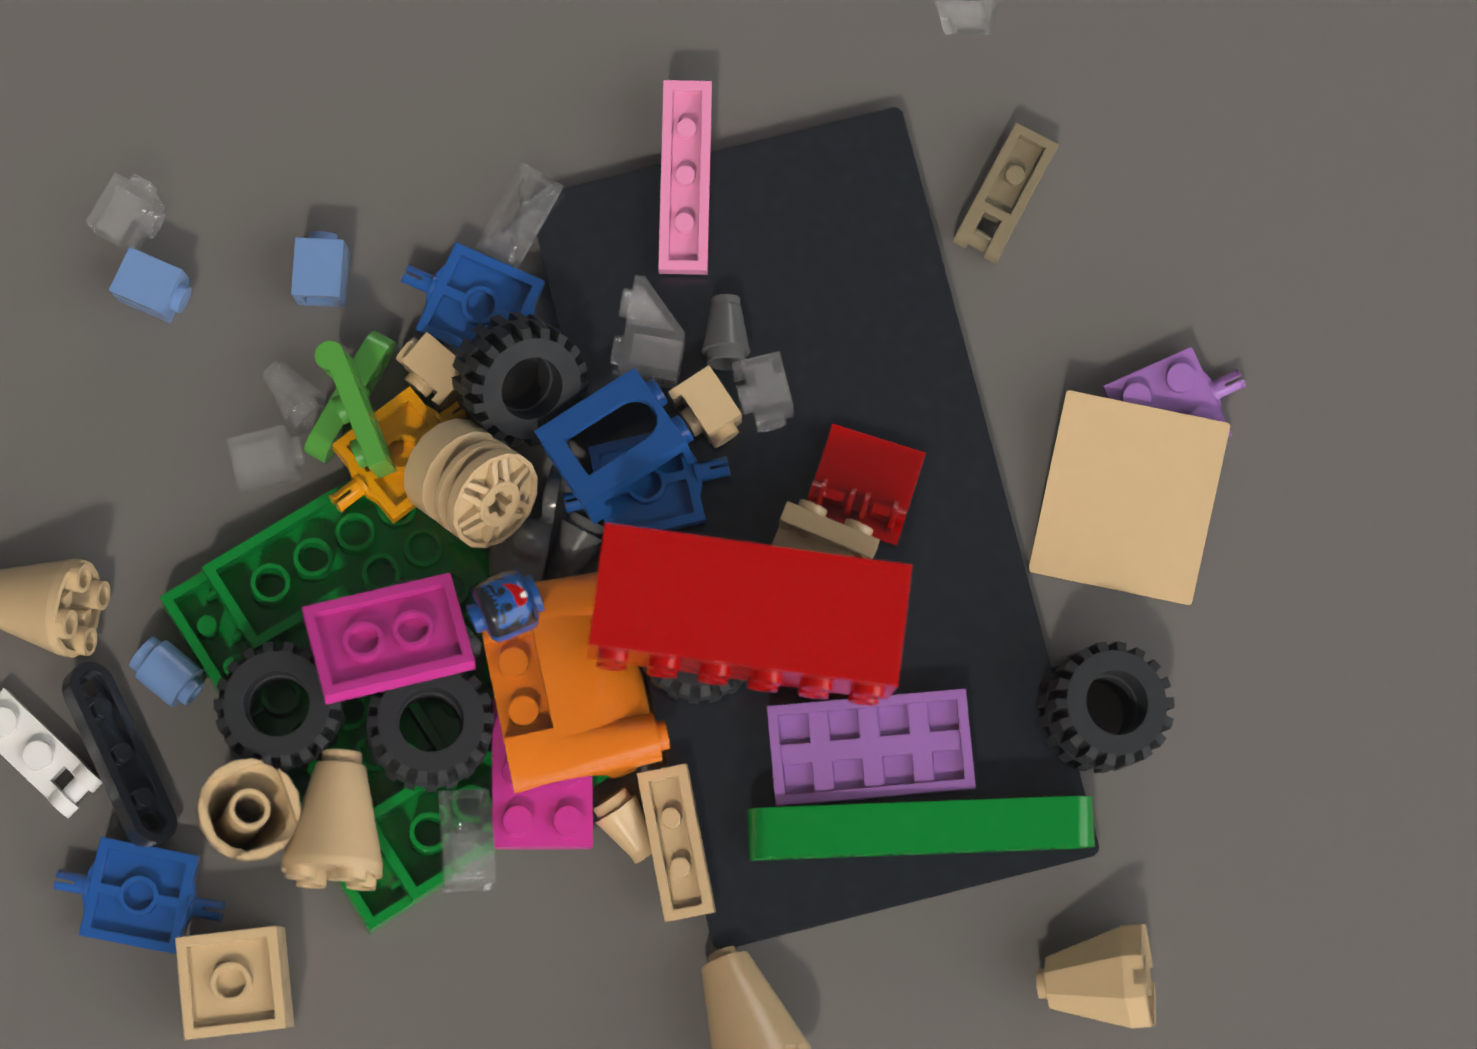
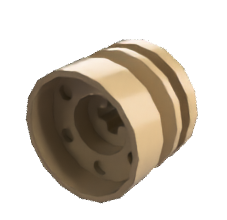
[404,418,538,548]

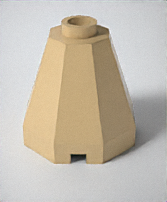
[1036,924,1156,1028]

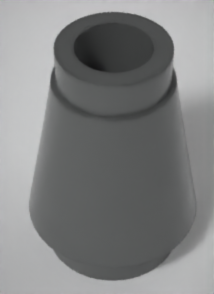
[702,294,750,370]
[544,511,604,579]

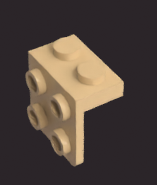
[772,499,880,559]

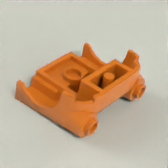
[482,572,670,794]

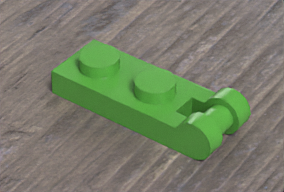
[314,340,397,479]

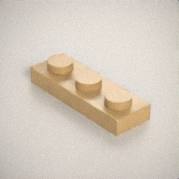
[637,764,716,922]

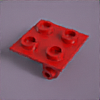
[808,423,926,546]

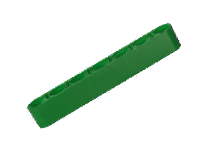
[747,796,1095,860]

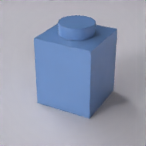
[291,231,350,307]
[109,247,192,323]

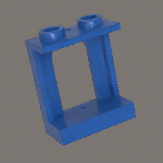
[534,367,694,525]

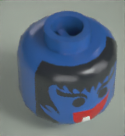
[466,569,545,642]

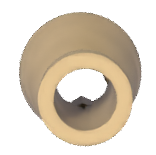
[593,786,652,864]

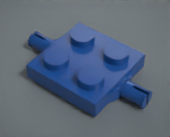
[401,242,560,353]
[563,432,731,531]
[54,837,226,955]

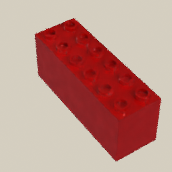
[587,523,912,706]

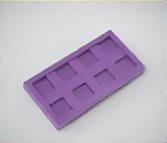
[767,689,976,807]

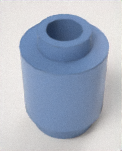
[129,636,205,708]

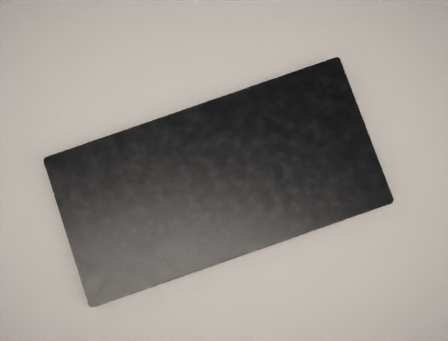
[529,107,1099,950]

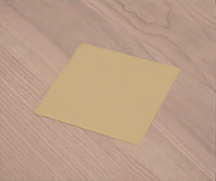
[1029,390,1230,605]

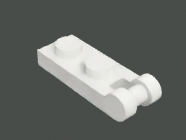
[0,688,102,818]

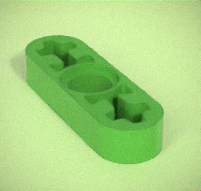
[304,330,396,464]

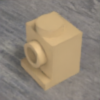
[396,332,460,412]
[668,365,742,448]

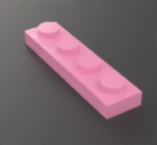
[658,80,712,275]

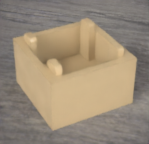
[175,926,294,1040]

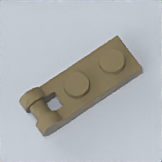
[953,123,1059,264]

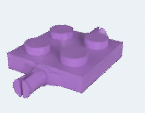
[1101,347,1245,437]

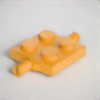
[329,386,468,524]

